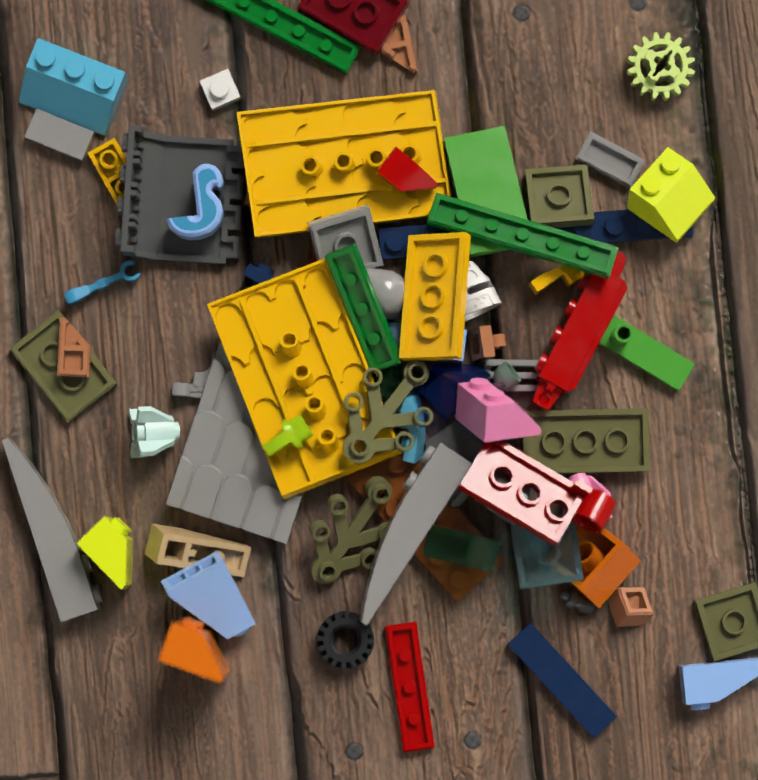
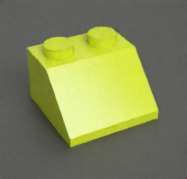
[627,147,715,243]
[77,516,133,590]

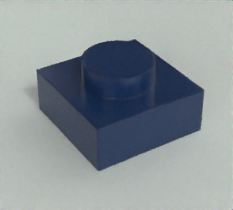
[243,263,275,284]

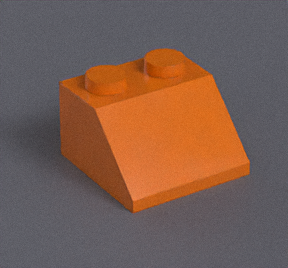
[544,526,641,608]

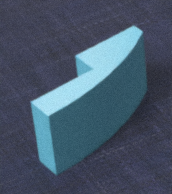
[395,392,425,464]

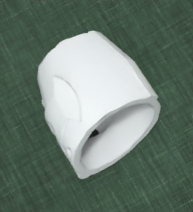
[465,261,502,322]

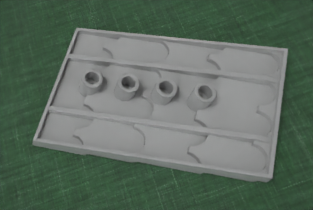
[166,340,304,544]

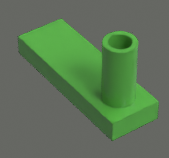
[599,315,695,392]

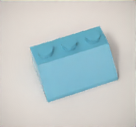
[19,38,129,137]

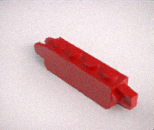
[531,252,627,411]

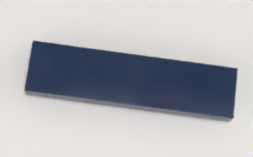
[507,623,617,738]

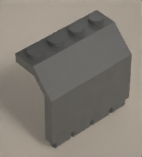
[115,125,245,265]

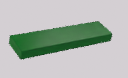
[324,243,403,370]

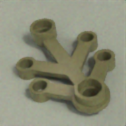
[343,361,433,464]
[309,476,393,584]

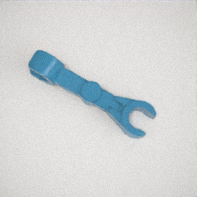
[64,260,141,306]

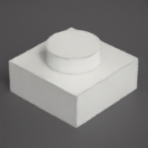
[200,69,241,111]

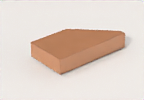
[381,15,418,73]
[57,317,91,378]

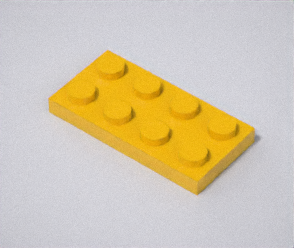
[399,232,471,361]

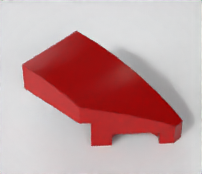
[375,147,438,193]

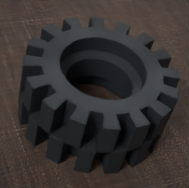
[317,611,374,669]

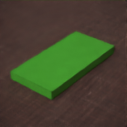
[444,126,527,257]

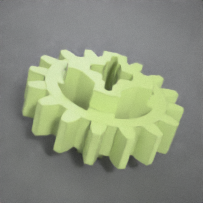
[626,32,695,101]

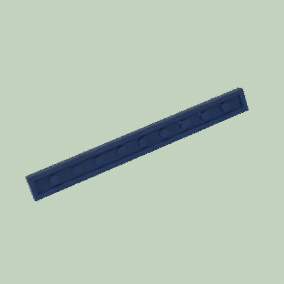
[379,209,694,261]

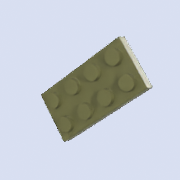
[522,408,650,474]

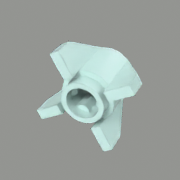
[128,406,180,458]

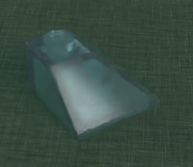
[511,521,584,589]

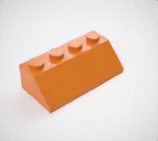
[158,616,231,683]

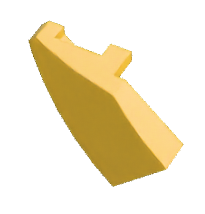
[529,266,585,295]

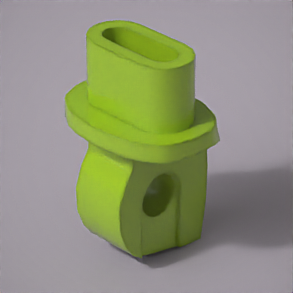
[262,414,314,456]

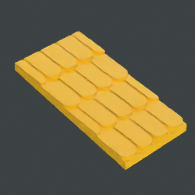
[236,90,452,238]
[207,258,402,500]

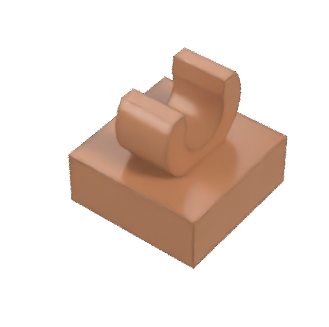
[467,325,506,362]

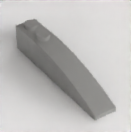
[2,438,103,622]
[359,442,472,625]

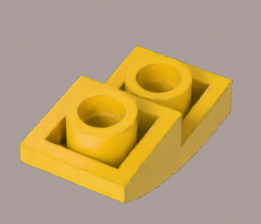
[87,137,127,206]

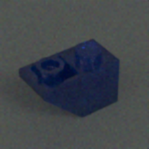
[413,364,491,420]

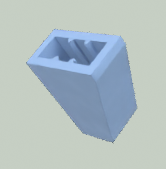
[161,551,256,639]

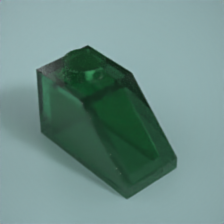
[423,525,501,573]

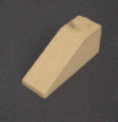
[144,523,251,577]

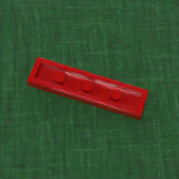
[385,621,435,753]

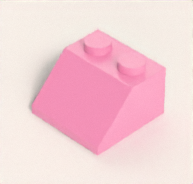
[455,378,542,442]

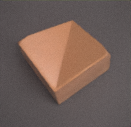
[608,587,654,627]

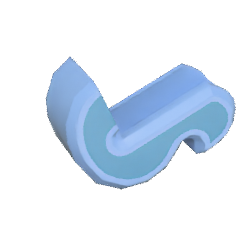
[166,164,224,240]

